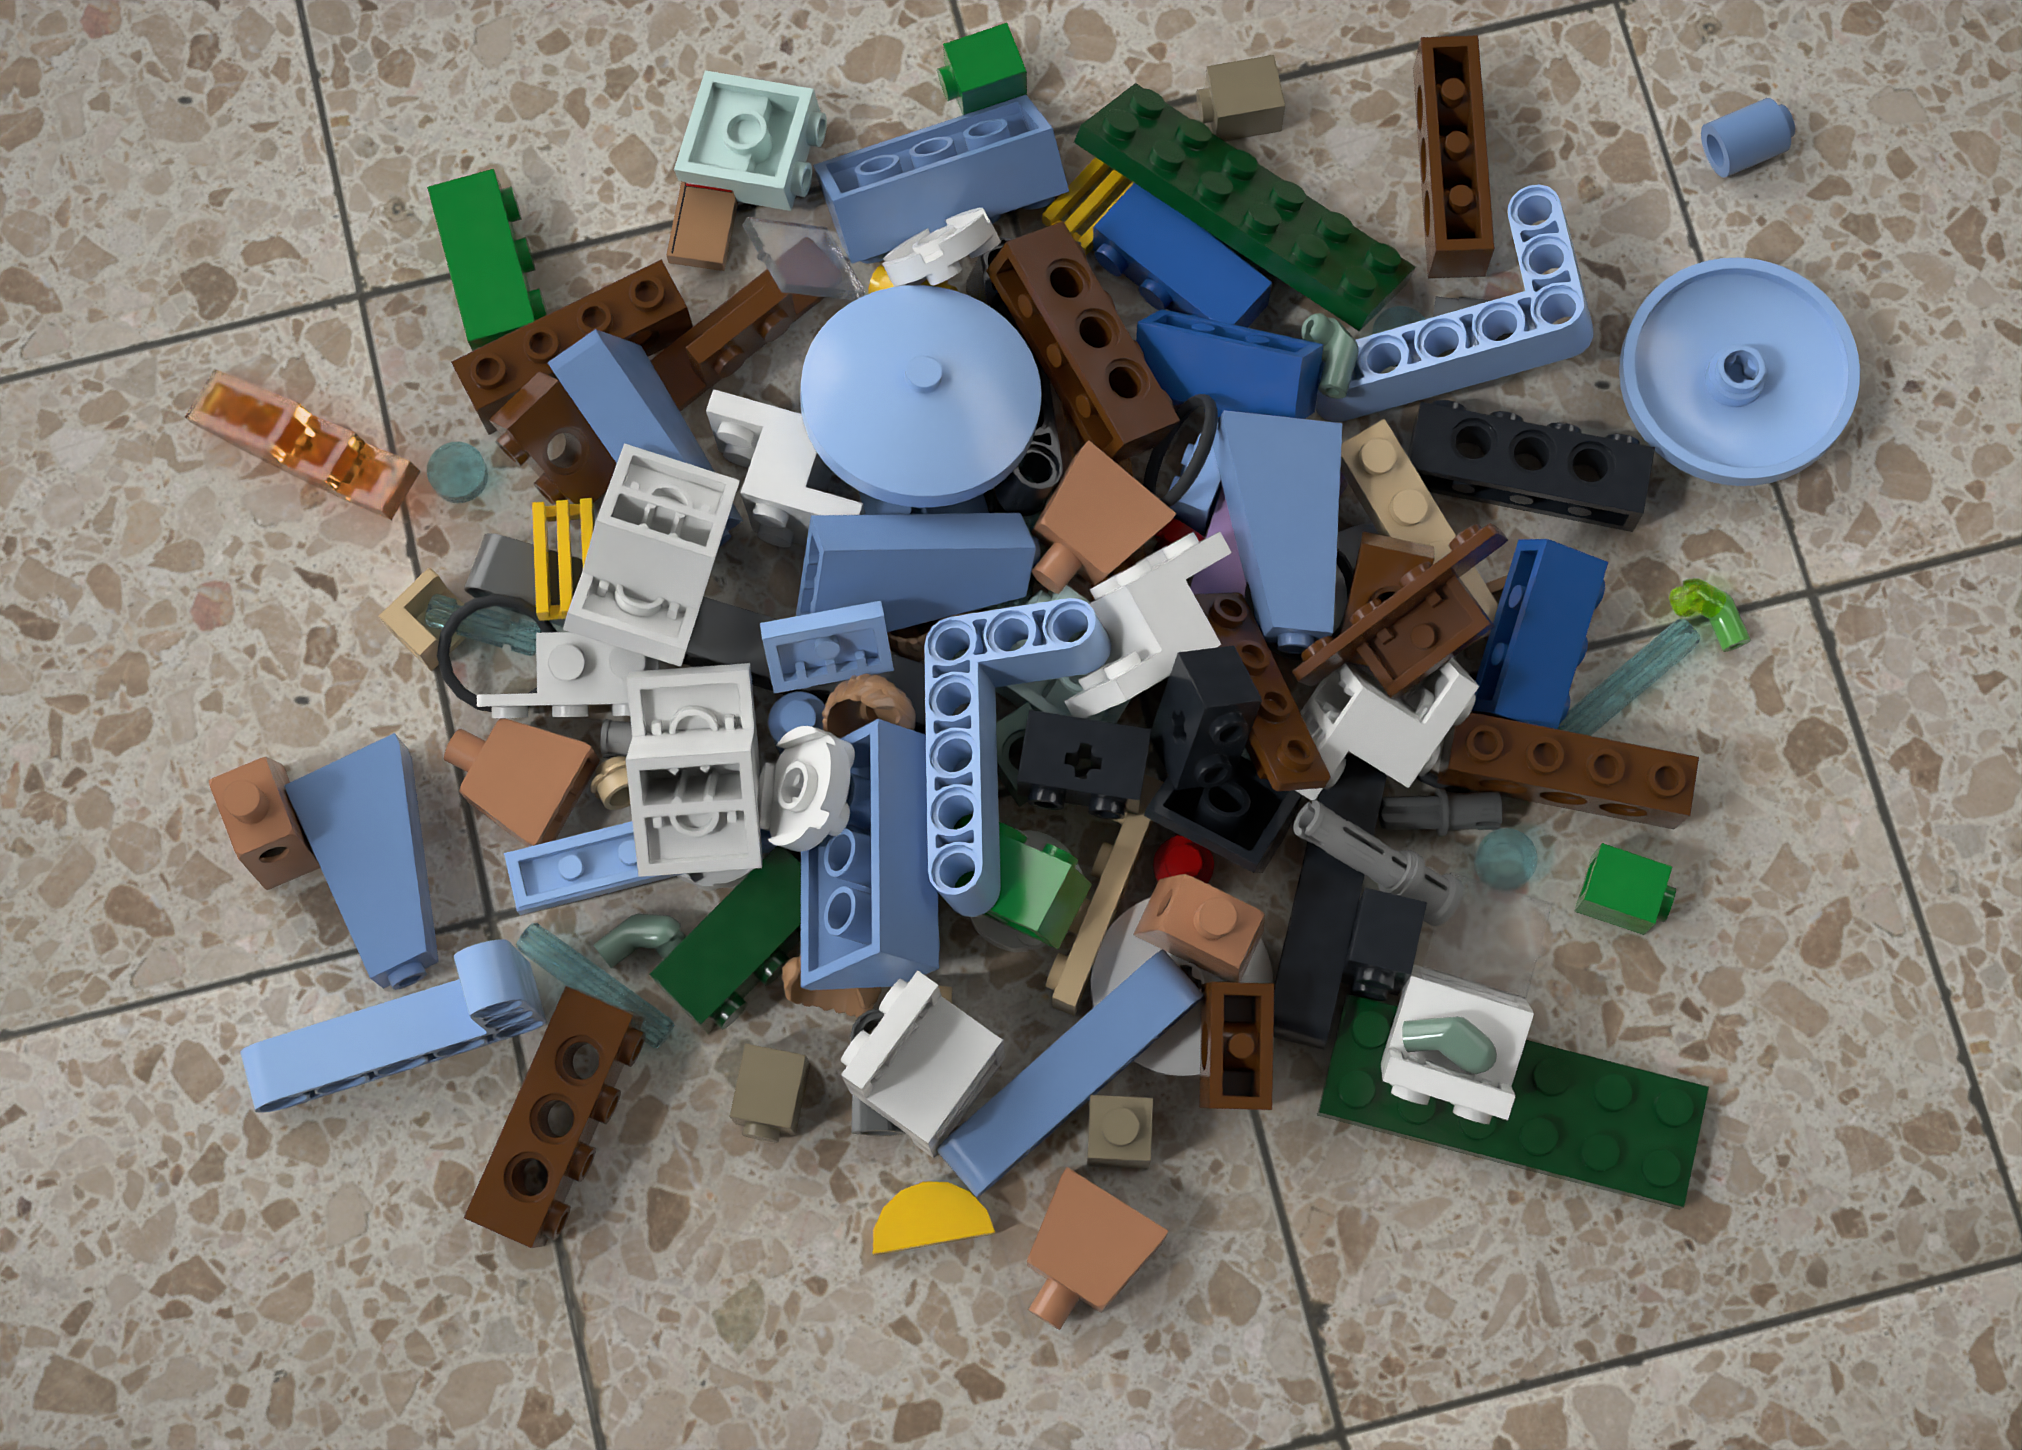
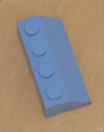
[813,95,1069,264]
[801,719,940,990]

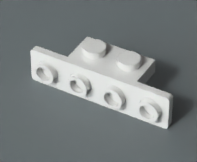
[477,632,660,718]

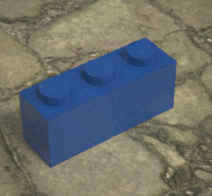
[1093,183,1272,328]
[1136,309,1324,419]
[1471,539,1608,729]

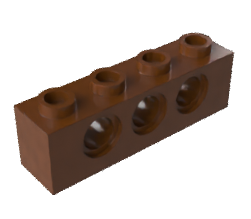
[1413,35,1495,279]
[986,221,1180,463]
[451,259,693,435]
[1437,712,1699,829]
[464,986,646,1248]

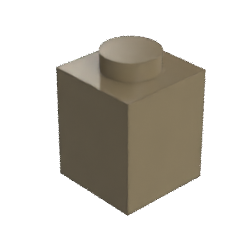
[1196,55,1285,141]
[729,1043,811,1143]
[1087,1095,1153,1169]

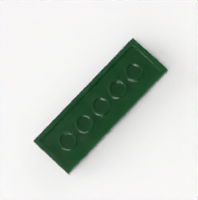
[1073,83,1416,332]
[1317,994,1709,1210]

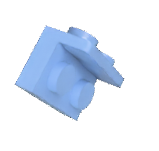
[760,601,894,693]

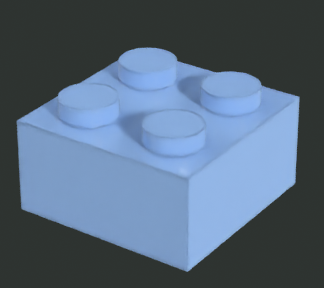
[1169,434,1222,535]

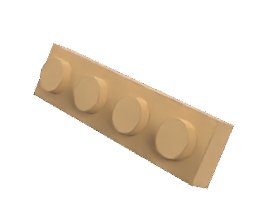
[1340,419,1498,648]
[1045,774,1164,1016]

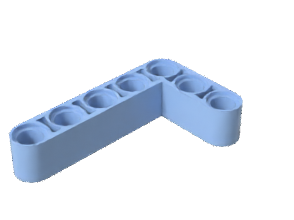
[1315,184,1593,422]
[924,598,1111,917]
[240,939,546,1113]

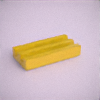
[1042,157,1134,255]
[532,498,595,621]

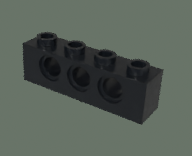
[1408,400,1655,532]

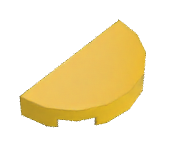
[872,1181,996,1256]

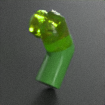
[1669,578,1751,652]

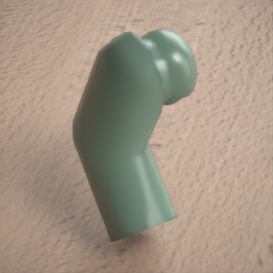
[1301,313,1359,399]
[593,913,686,969]
[1402,1016,1497,1074]

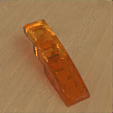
[185,369,421,521]

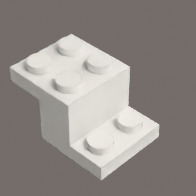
[706,389,865,547]
[563,443,740,667]
[1064,532,1232,719]
[1295,658,1479,801]
[626,663,763,877]
[1381,965,1534,1124]
[841,970,1005,1158]

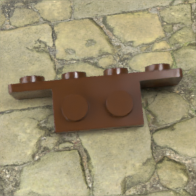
[650,242,839,411]
[1292,523,1508,699]
[1194,592,1331,791]

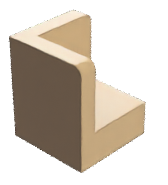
[378,568,480,672]

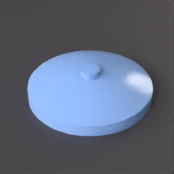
[1619,257,1860,486]
[800,285,1041,508]

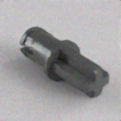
[1378,788,1502,836]

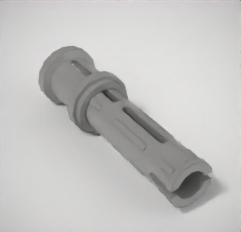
[1294,800,1463,926]

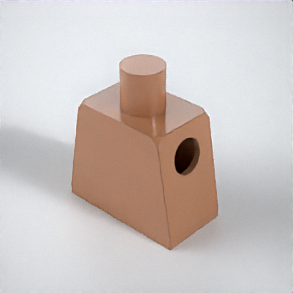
[1031,440,1177,594]
[444,718,600,847]
[209,757,320,890]
[1133,874,1265,982]
[1027,1167,1168,1330]

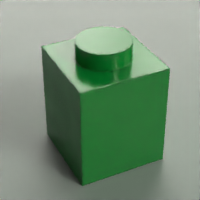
[937,23,1027,115]
[1574,843,1676,935]

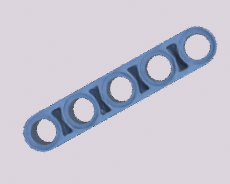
[936,949,1205,1198]

